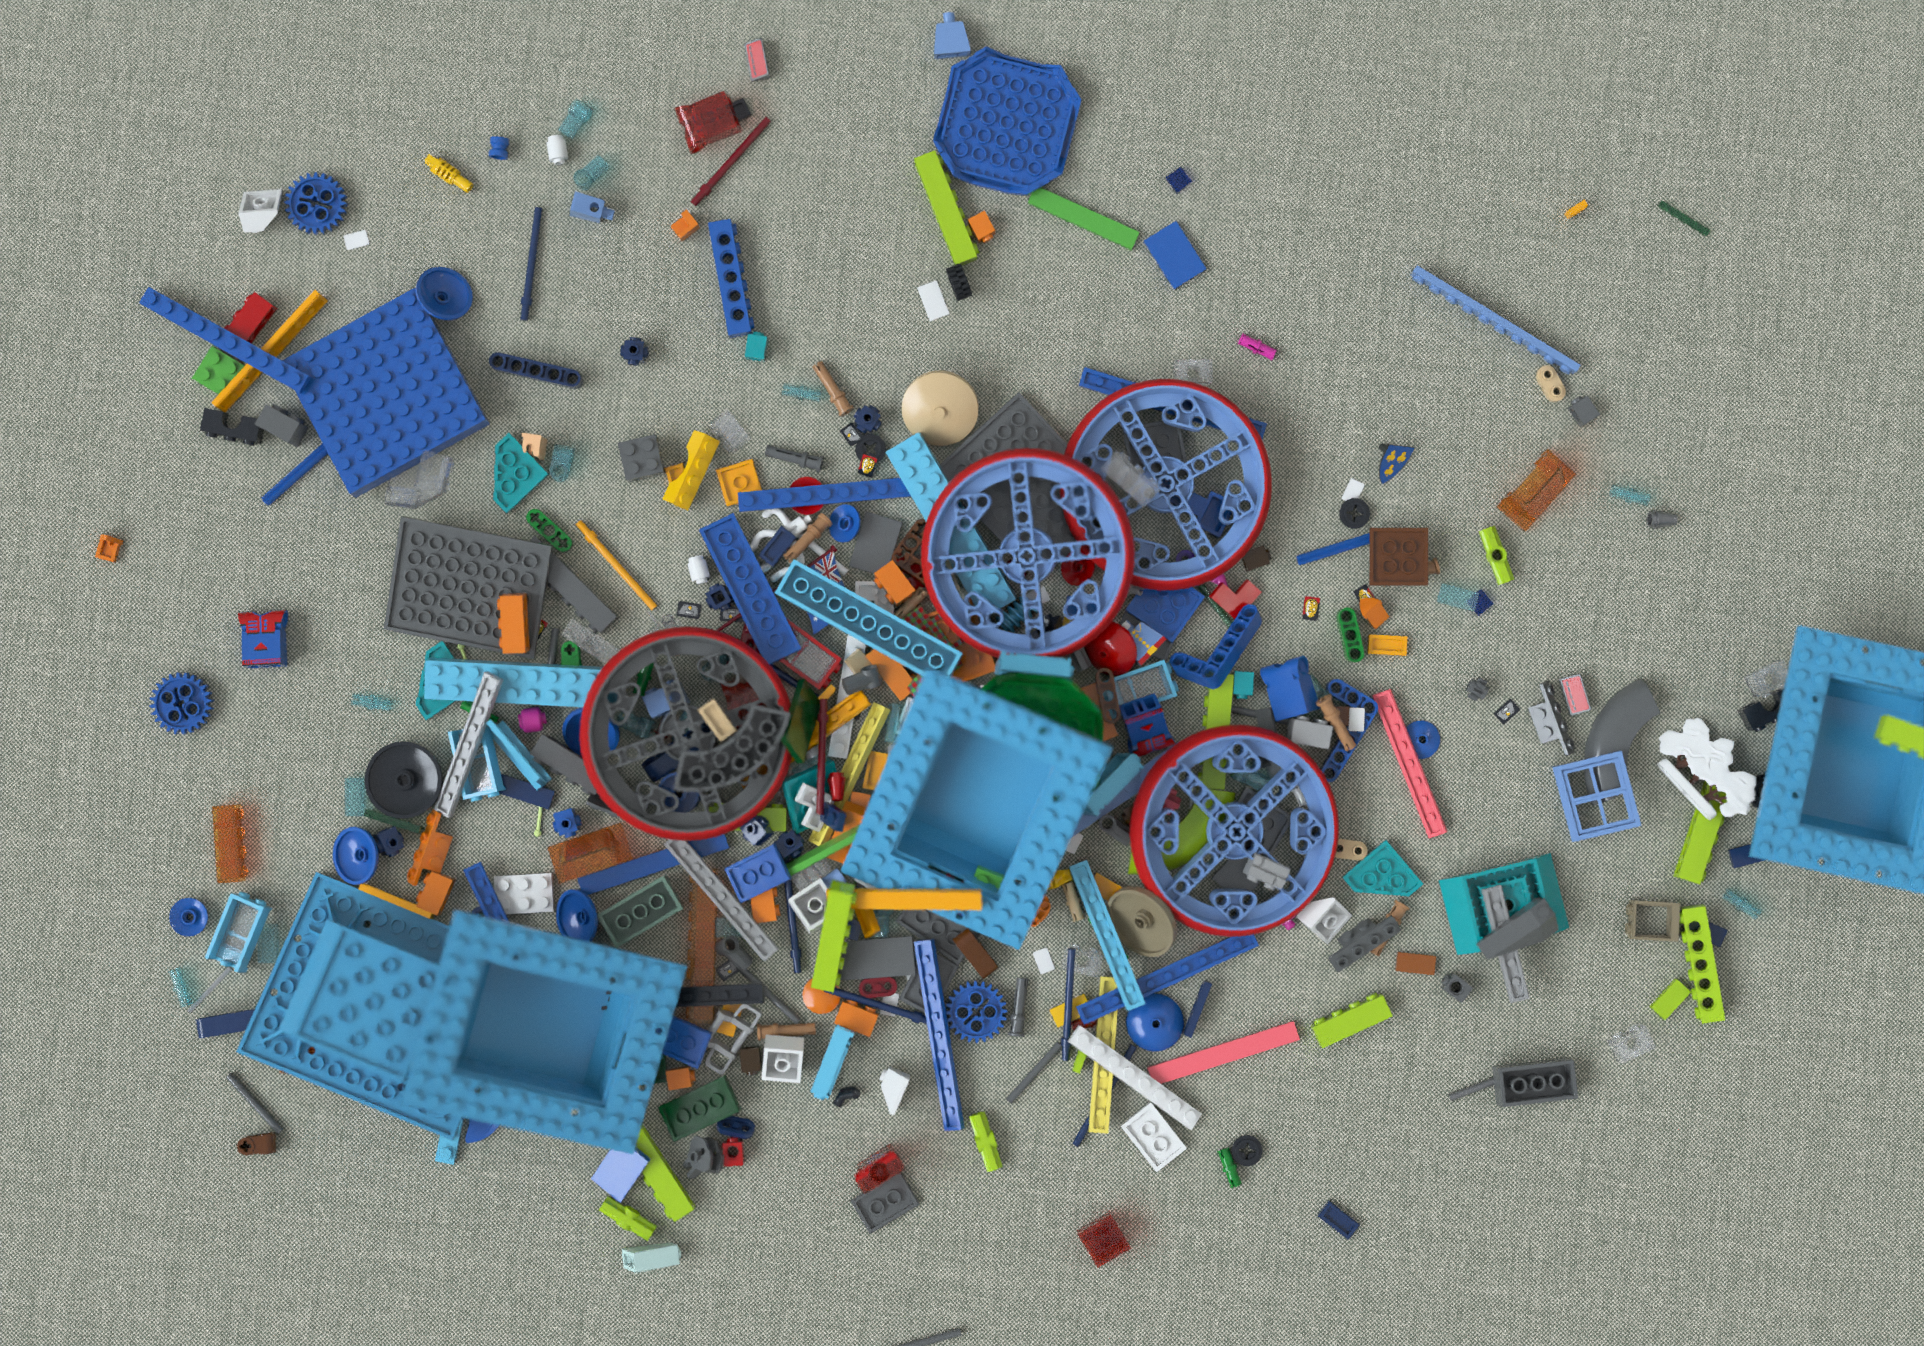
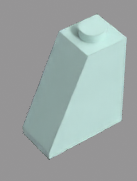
[622,1243,681,1273]

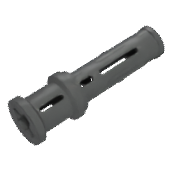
[765,444,824,473]
[1008,977,1029,1037]

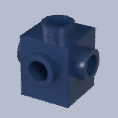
[620,337,649,366]
[854,405,882,434]
[705,583,734,612]
[740,815,774,846]
[372,826,404,857]
[773,830,805,863]

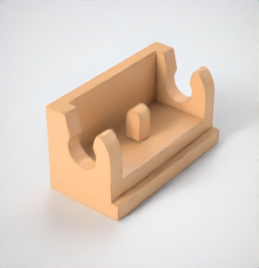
[522,433,547,461]

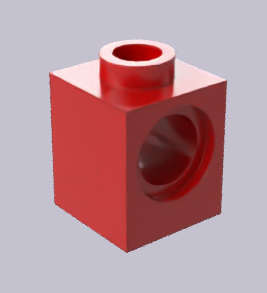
[722,1137,745,1167]

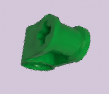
[561,641,582,666]

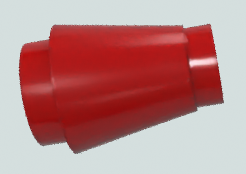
[827,772,846,802]

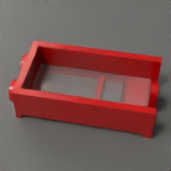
[780,618,843,690]

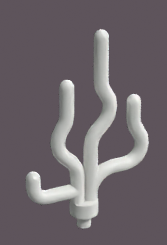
[750,509,812,582]

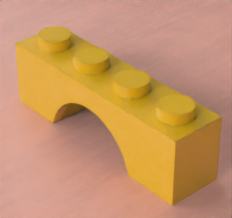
[662,430,720,511]

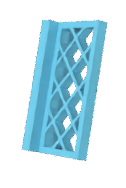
[486,720,552,791]

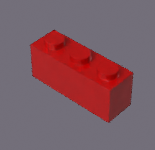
[224,292,278,344]

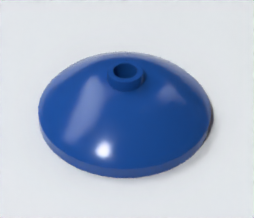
[416,267,473,320]
[562,707,620,756]
[333,827,379,885]
[556,889,598,942]
[1126,993,1184,1052]

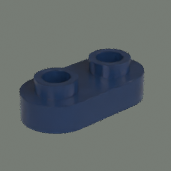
[716,1116,755,1139]

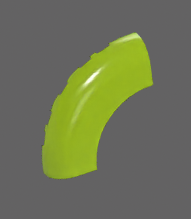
[1127,787,1236,875]

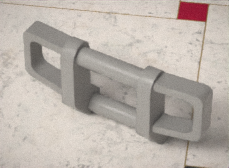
[705,1004,762,1075]

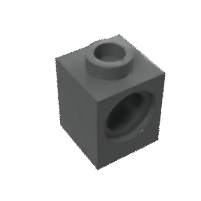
[1567,395,1600,427]
[1440,972,1473,1003]

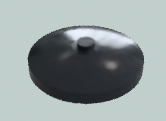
[364,742,443,819]

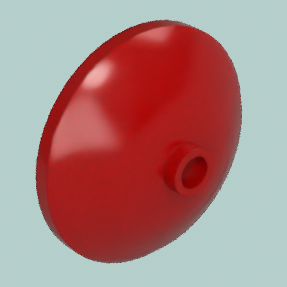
[1084,622,1137,676]

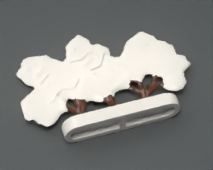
[1657,718,1756,821]

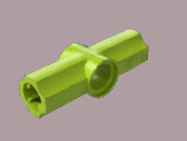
[1478,526,1514,585]
[969,1111,1003,1172]
[599,1195,657,1241]

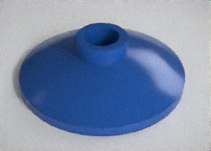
[829,504,861,543]
[1406,721,1440,759]
[169,898,208,936]

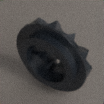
[855,434,886,462]
[1339,498,1370,529]
[1231,1135,1262,1166]

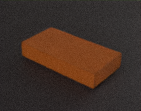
[1395,952,1436,975]

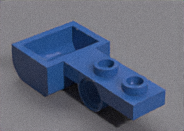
[1161,480,1232,538]

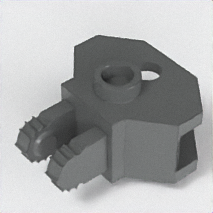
[682,1135,724,1179]

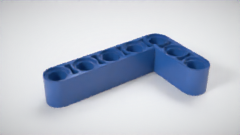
[1170,604,1262,689]
[1320,679,1378,782]

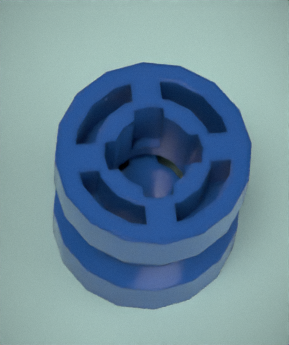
[489,136,509,160]

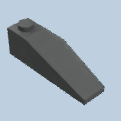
[1476,898,1559,960]

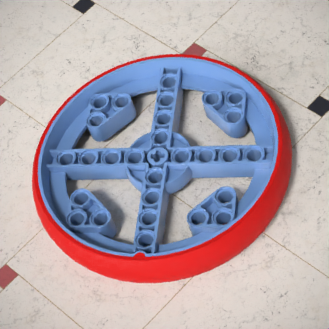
[1060,379,1272,590]
[921,448,1135,658]
[1130,725,1339,937]

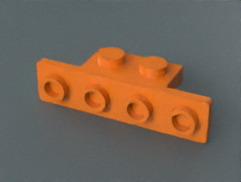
[407,809,453,886]

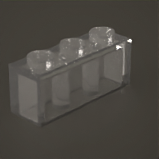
[1100,451,1160,509]
[561,619,621,664]

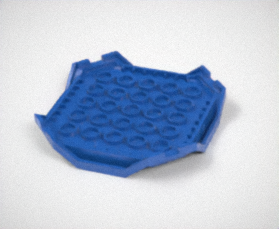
[933,46,1081,195]

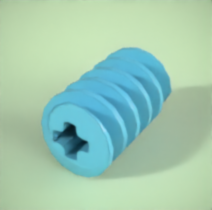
[995,596,1038,633]

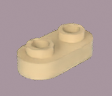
[1536,365,1566,402]
[1335,839,1367,860]

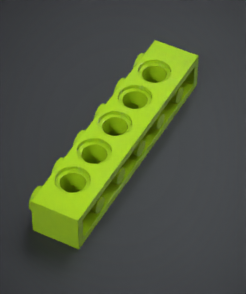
[1679,904,1725,1024]

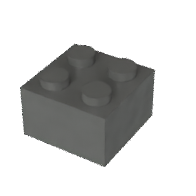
[255,404,309,447]
[618,434,666,482]

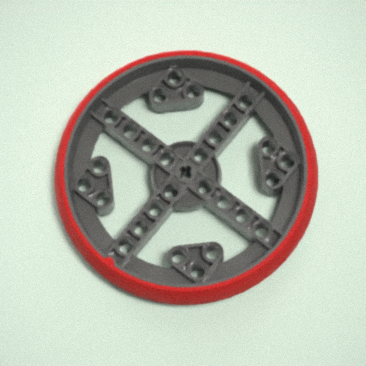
[580,627,792,841]

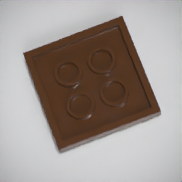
[1369,528,1428,586]

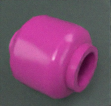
[518,707,547,733]

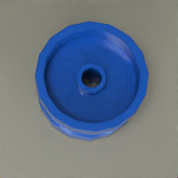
[659,772,701,813]

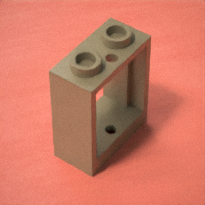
[1625,900,1680,942]

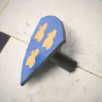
[1379,443,1414,484]

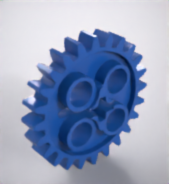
[284,172,348,235]
[149,672,214,734]
[946,980,1007,1043]

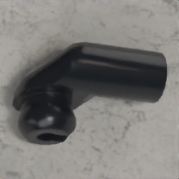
[833,1086,861,1108]

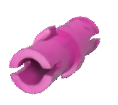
[1237,333,1277,361]

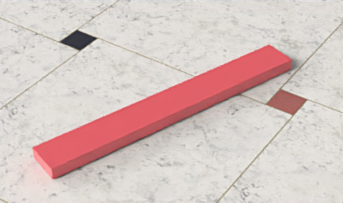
[1372,689,1448,839]
[1147,1021,1300,1084]

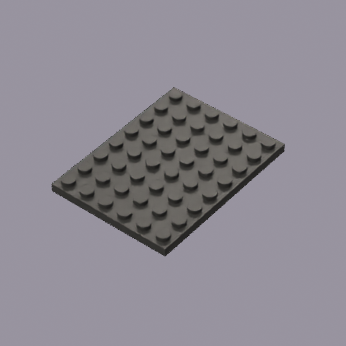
[940,392,1100,578]
[384,516,553,659]

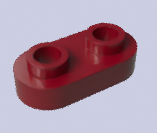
[859,977,897,998]

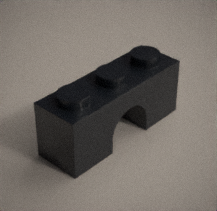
[200,408,264,446]
[1737,686,1784,732]

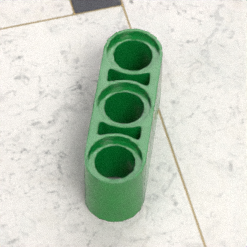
[1336,608,1364,663]

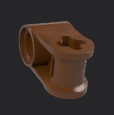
[237,1133,277,1155]

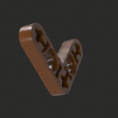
[892,519,926,587]

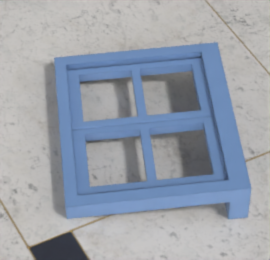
[1552,750,1641,842]

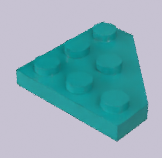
[493,433,549,514]
[415,641,456,720]
[782,759,837,834]
[1342,840,1423,896]

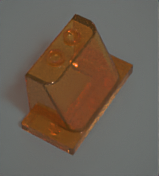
[1496,449,1576,532]
[547,823,633,884]

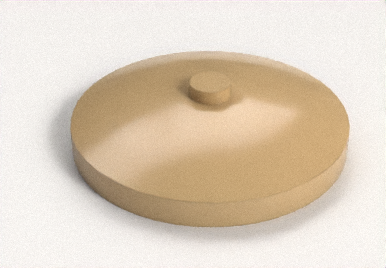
[902,370,979,446]

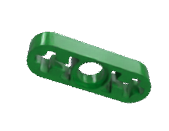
[526,509,573,552]

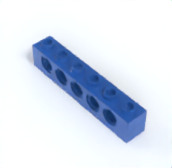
[708,219,755,338]

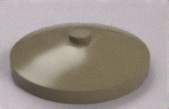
[1107,886,1177,957]

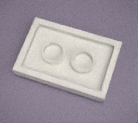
[494,873,554,914]
[1120,1102,1187,1172]

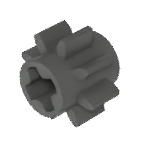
[1465,677,1489,701]

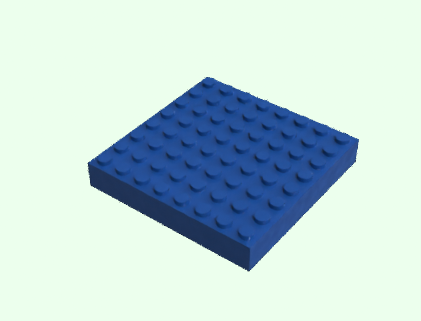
[282,288,490,498]

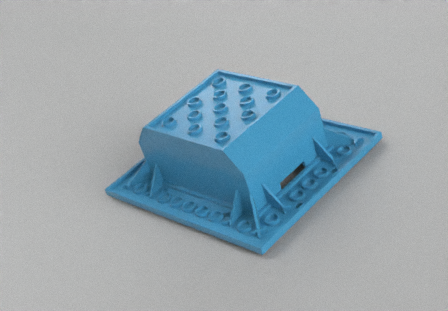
[1749,625,1924,894]
[840,667,1112,950]
[236,872,475,1140]
[401,910,687,1154]

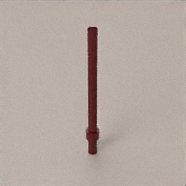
[690,117,771,207]
[816,699,829,815]

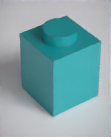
[745,332,768,362]
[1232,671,1254,699]

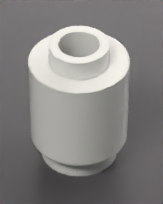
[547,135,568,165]
[687,555,710,584]

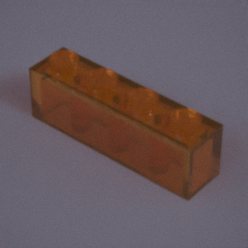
[212,804,248,883]

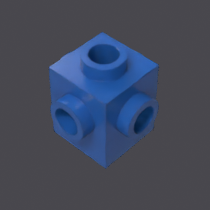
[553,808,582,838]

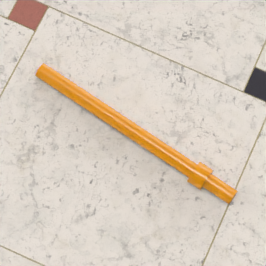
[576,520,657,610]

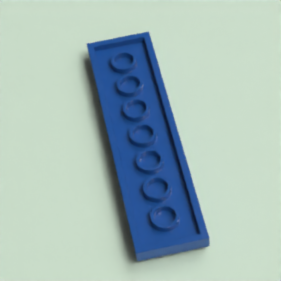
[699,513,801,665]

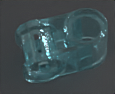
[549,444,575,482]

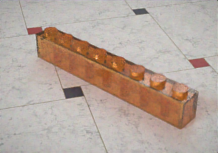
[686,868,718,1024]

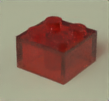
[1077,1211,1131,1268]

